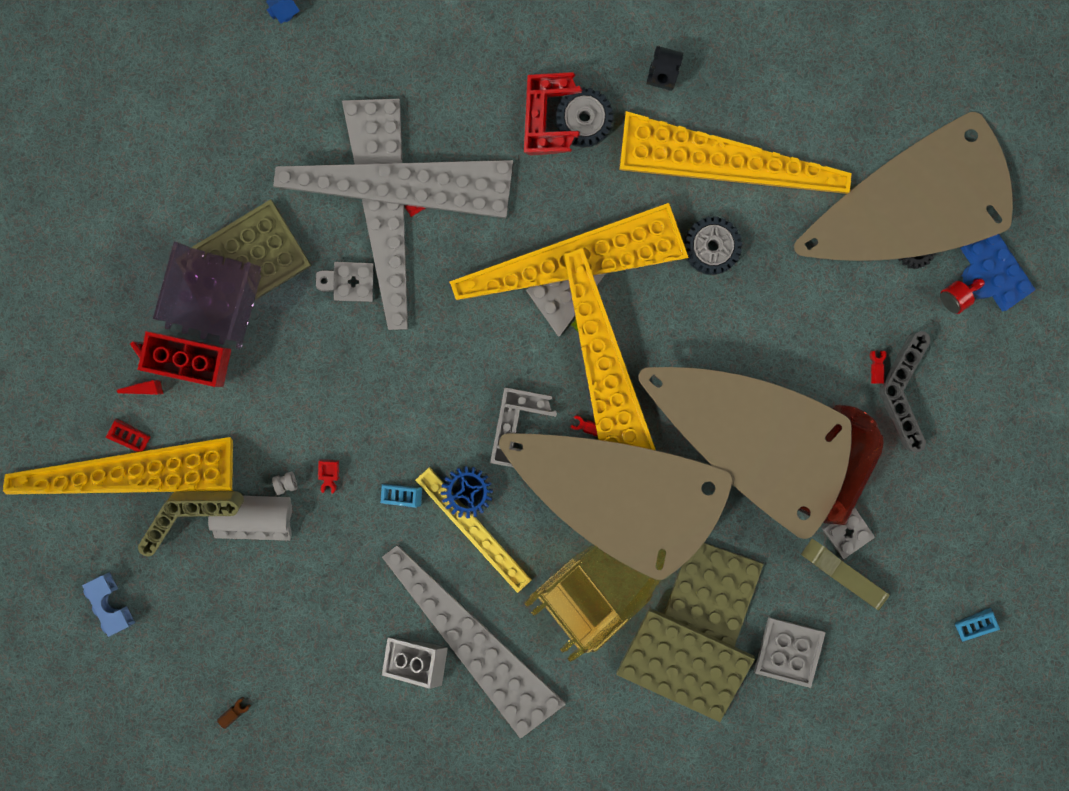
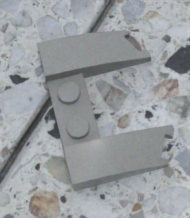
[490,387,557,467]

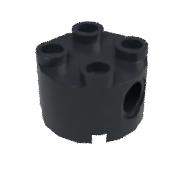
[646,46,683,91]

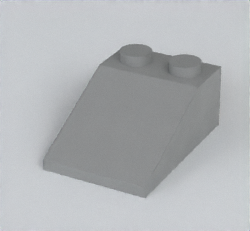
[382,637,448,689]

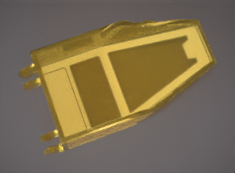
[524,544,666,662]

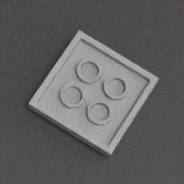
[754,616,826,688]

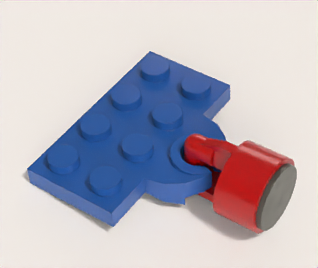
[940,234,1036,314]

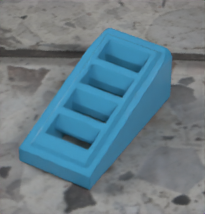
[380,484,422,508]
[955,608,1000,642]

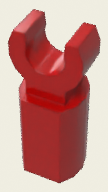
[870,351,886,384]
[570,415,598,437]

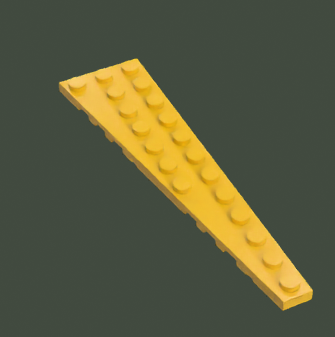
[619,111,852,194]
[450,203,689,300]
[564,248,656,451]
[3,437,233,494]

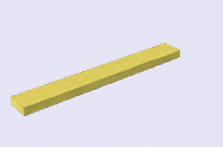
[416,467,532,593]

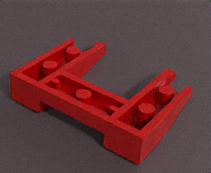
[524,72,582,155]

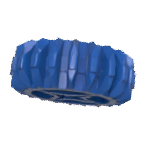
[440,466,493,519]

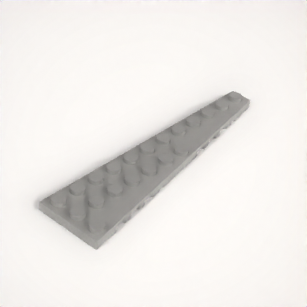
[342,99,408,330]
[273,160,513,219]
[382,545,566,739]

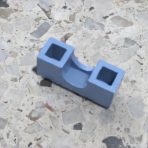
[82,572,135,637]

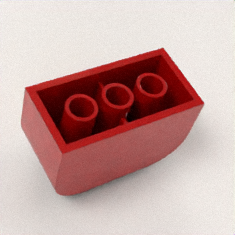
[137,331,232,387]

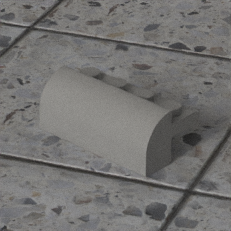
[208,496,292,541]

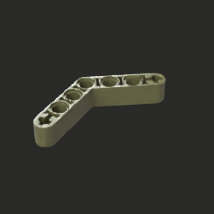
[138,491,244,556]
[800,539,890,611]

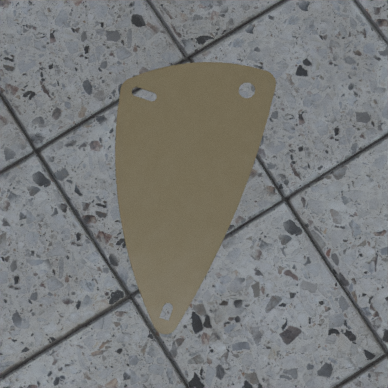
[794,112,1013,261]
[639,367,851,539]
[499,433,732,580]

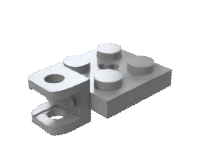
[316,262,373,302]
[821,501,875,559]

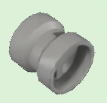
[272,471,298,495]

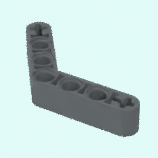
[879,331,930,452]

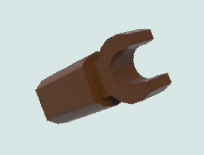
[217,697,251,729]

